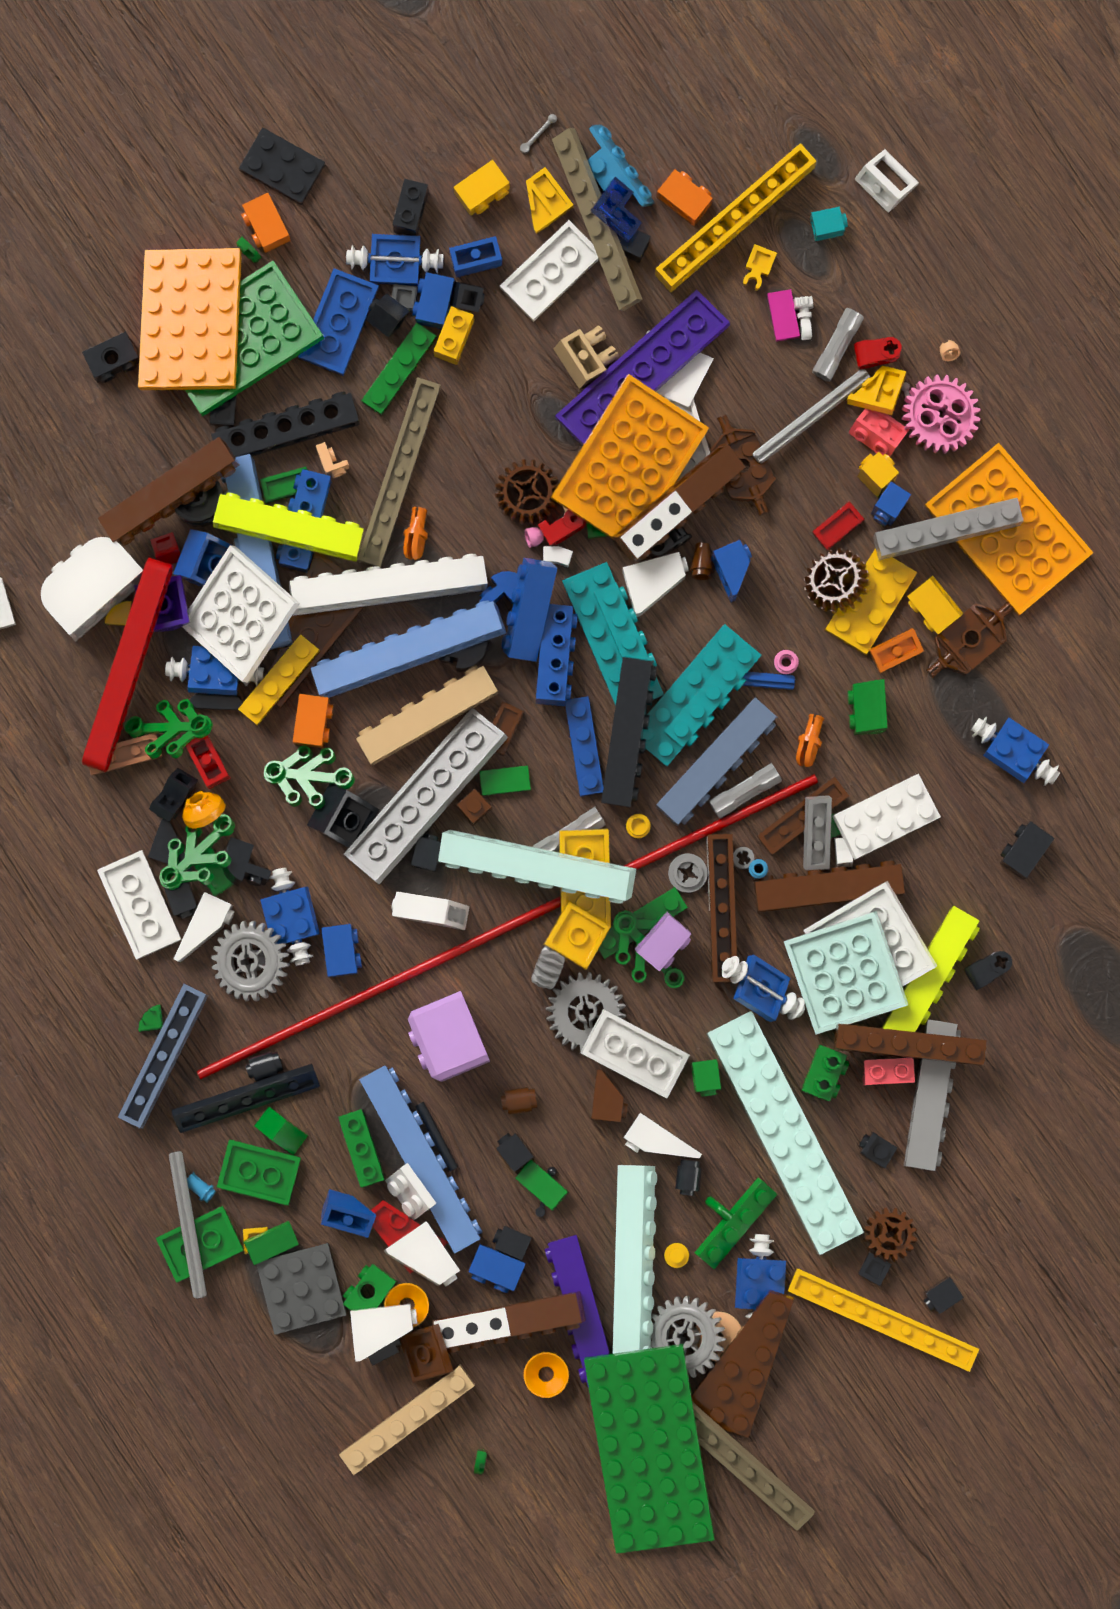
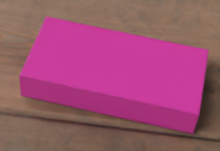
[767,289,800,342]

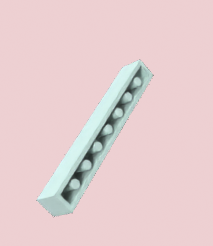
[438,830,636,903]
[613,1165,657,1354]

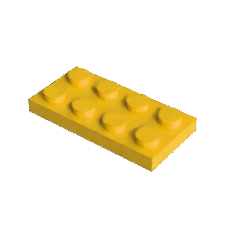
[825,548,917,655]
[559,829,611,927]

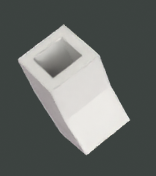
[543,546,573,568]
[834,838,853,867]

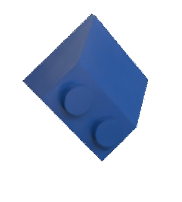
[173,529,233,587]
[712,540,752,603]

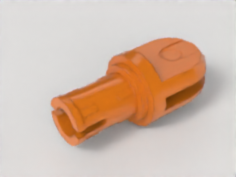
[403,507,428,560]
[796,714,824,767]

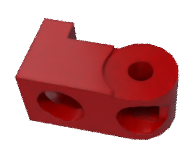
[538,510,587,546]

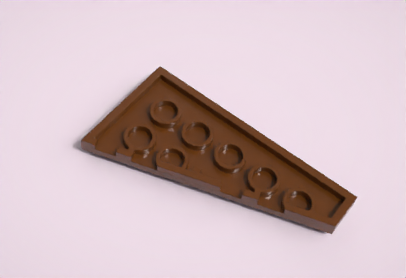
[270,552,365,708]
[691,1290,794,1438]

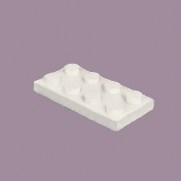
[500,220,599,322]
[832,774,941,860]
[97,850,182,960]
[580,1009,690,1098]

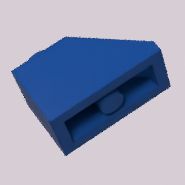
[321,1189,376,1238]

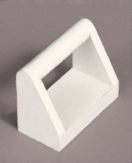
[855,149,919,213]

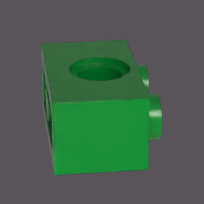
[691,1059,721,1097]
[343,1263,397,1310]

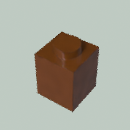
[457,789,492,825]

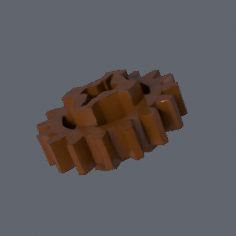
[863,1207,917,1262]

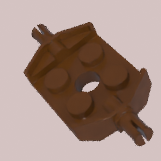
[710,414,776,516]
[926,602,1014,678]

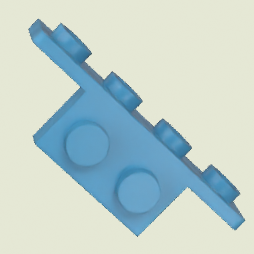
[588,125,654,207]

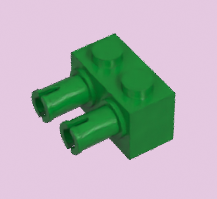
[801,1045,849,1102]

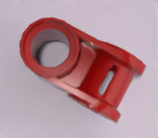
[854,337,902,369]

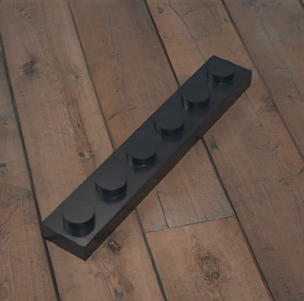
[172,1064,320,1133]

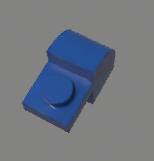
[479,571,519,604]

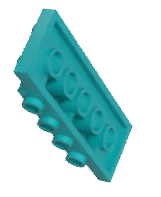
[562,562,664,706]
[642,624,762,767]

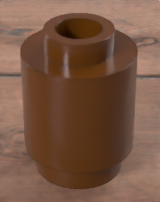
[501,1087,538,1115]

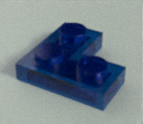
[590,177,642,242]

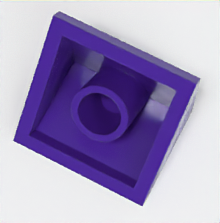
[134,575,190,632]

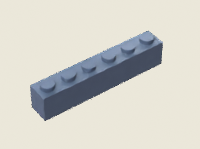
[656,697,777,826]
[118,984,208,1128]

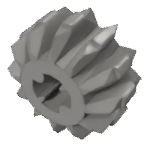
[531,946,565,989]

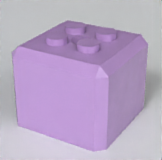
[408,991,490,1082]

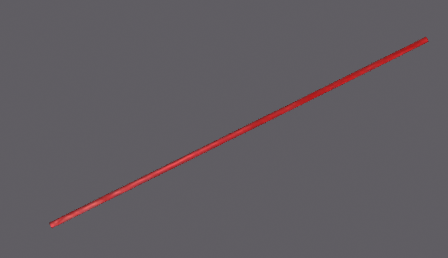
[196,774,818,1080]

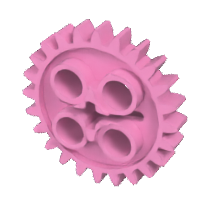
[902,375,981,454]

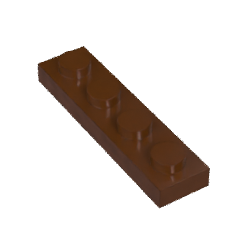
[757,777,849,856]

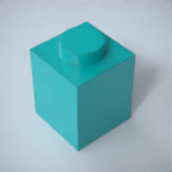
[810,206,848,241]

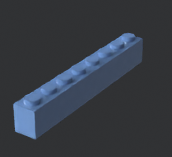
[221,454,293,650]
[311,600,506,698]
[359,1065,482,1254]

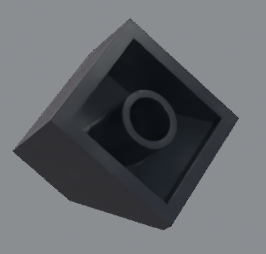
[307,783,379,848]

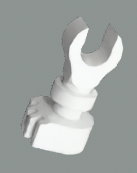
[794,296,814,340]

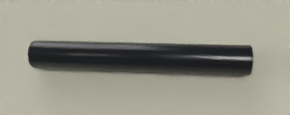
[415,1102,458,1171]

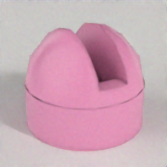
[525,527,544,548]

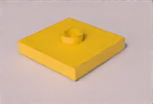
[543,902,611,970]

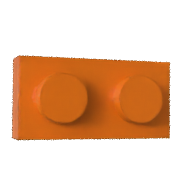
[869,628,924,673]

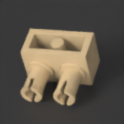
[553,326,619,389]

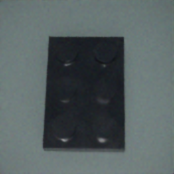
[239,127,326,205]

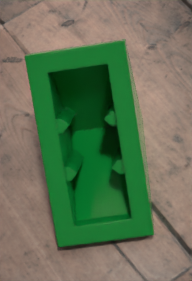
[254,1107,308,1155]

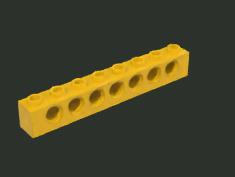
[655,143,816,293]

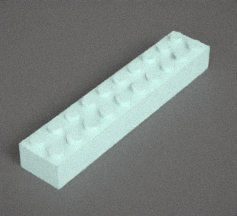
[707,1011,864,1255]

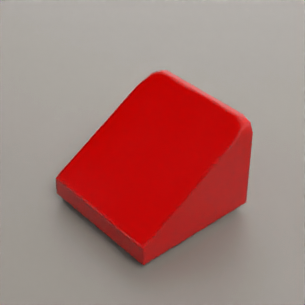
[150,532,181,564]

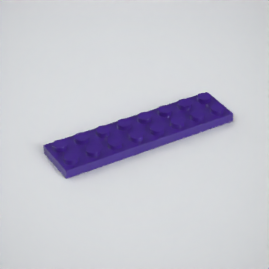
[555,290,730,446]

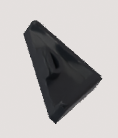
[186,693,243,710]
[148,819,192,872]

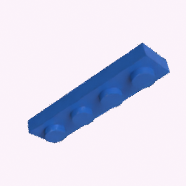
[565,696,603,797]

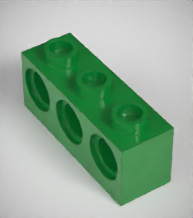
[338,1109,385,1188]

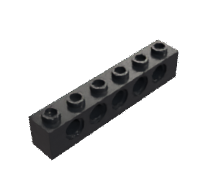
[211,392,360,457]

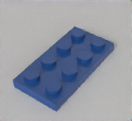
[298,268,379,376]

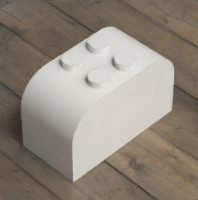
[41,537,143,642]

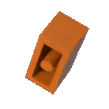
[656,169,713,226]
[241,193,291,253]
[293,694,333,748]

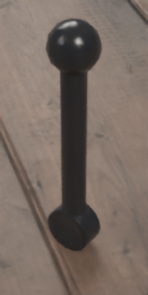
[535,1167,557,1217]

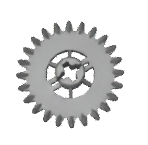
[211,921,290,1001]
[546,972,626,1050]
[651,1296,726,1378]

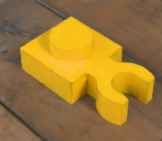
[743,244,777,291]

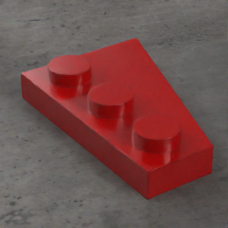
[371,1200,448,1274]

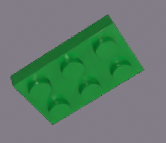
[217,1139,301,1206]
[156,1206,244,1283]

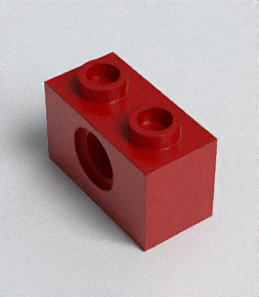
[185,735,231,790]

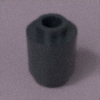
[245,1051,284,1082]
[675,1160,702,1196]

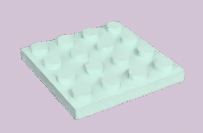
[784,911,909,1034]

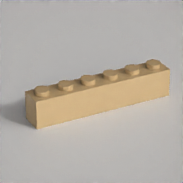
[356,665,498,766]
[339,1364,475,1475]

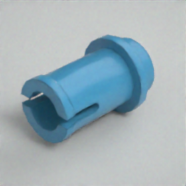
[749,859,768,879]
[187,1172,216,1202]

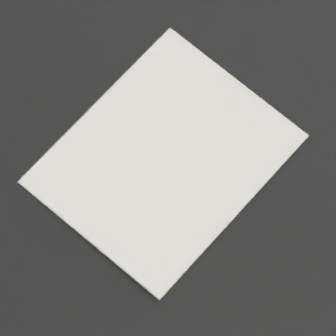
[647,330,714,407]

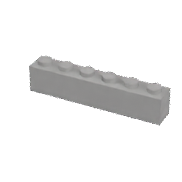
[873,498,1023,560]
[904,1019,961,1171]

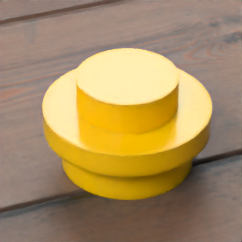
[626,814,651,838]
[664,1243,689,1268]

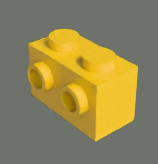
[453,160,510,216]
[857,452,899,498]
[907,576,963,634]

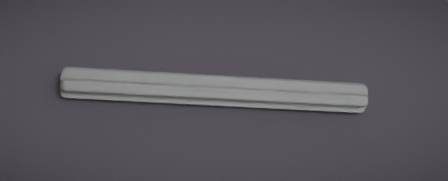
[753,369,871,463]
[169,1151,207,1299]

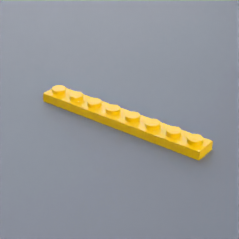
[787,1268,979,1372]

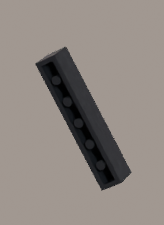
[601,656,657,807]

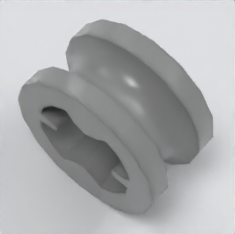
[733,847,754,870]

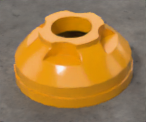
[182,791,225,829]
[384,1283,429,1327]
[524,1352,569,1398]

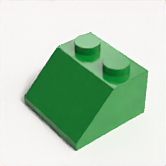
[847,679,887,735]

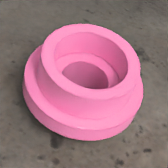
[774,650,798,675]

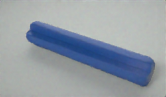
[742,672,795,690]

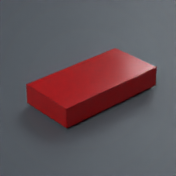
[812,501,865,551]

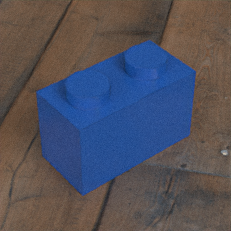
[449,236,502,278]
[412,272,455,329]
[871,482,911,527]
[321,924,362,978]
[468,1244,526,1293]

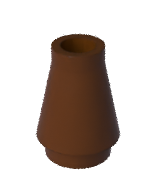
[690,542,714,580]

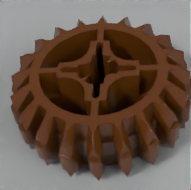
[495,459,558,525]
[804,548,870,614]

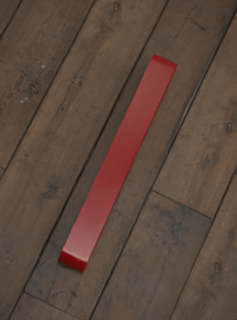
[82,558,173,772]

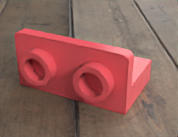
[849,409,909,457]
[863,1058,915,1085]

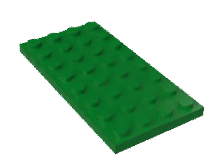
[584,1344,715,1554]

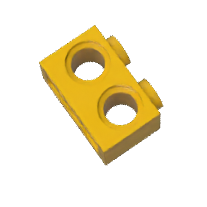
[434,306,474,365]

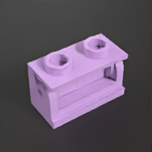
[635,912,691,971]

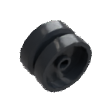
[175,480,225,527]

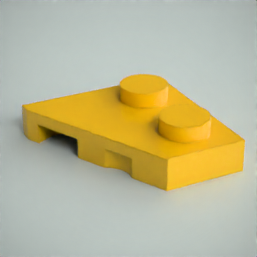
[526,167,574,234]
[847,366,906,415]

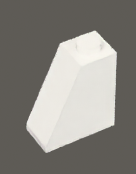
[622,552,689,617]
[392,892,470,930]
[384,1221,460,1287]
[350,1304,417,1362]

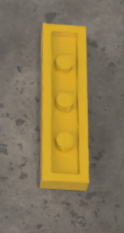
[238,634,320,726]

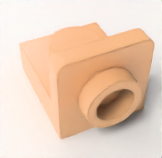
[316,442,349,478]

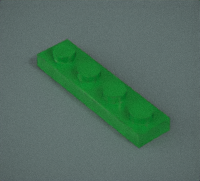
[361,322,437,416]
[598,887,688,960]

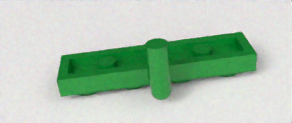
[694,1177,778,1269]

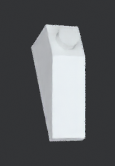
[174,892,235,962]
[624,1113,702,1158]

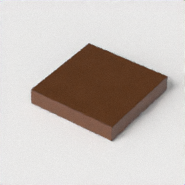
[399,1323,453,1383]

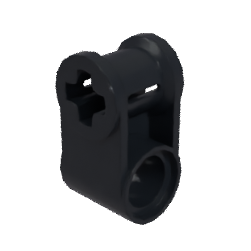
[648,526,693,559]
[963,951,1012,991]

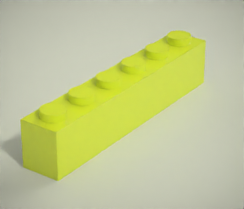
[213,493,364,562]
[882,906,980,1032]

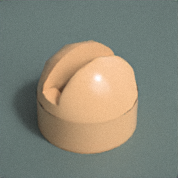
[940,340,960,361]

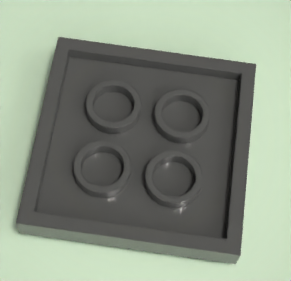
[256,1243,347,1334]

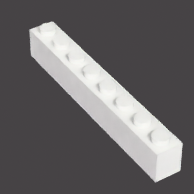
[289,554,488,616]

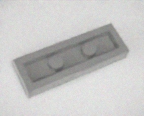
[803,796,832,870]

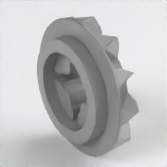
[668,854,707,893]

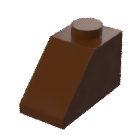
[591,1070,628,1122]

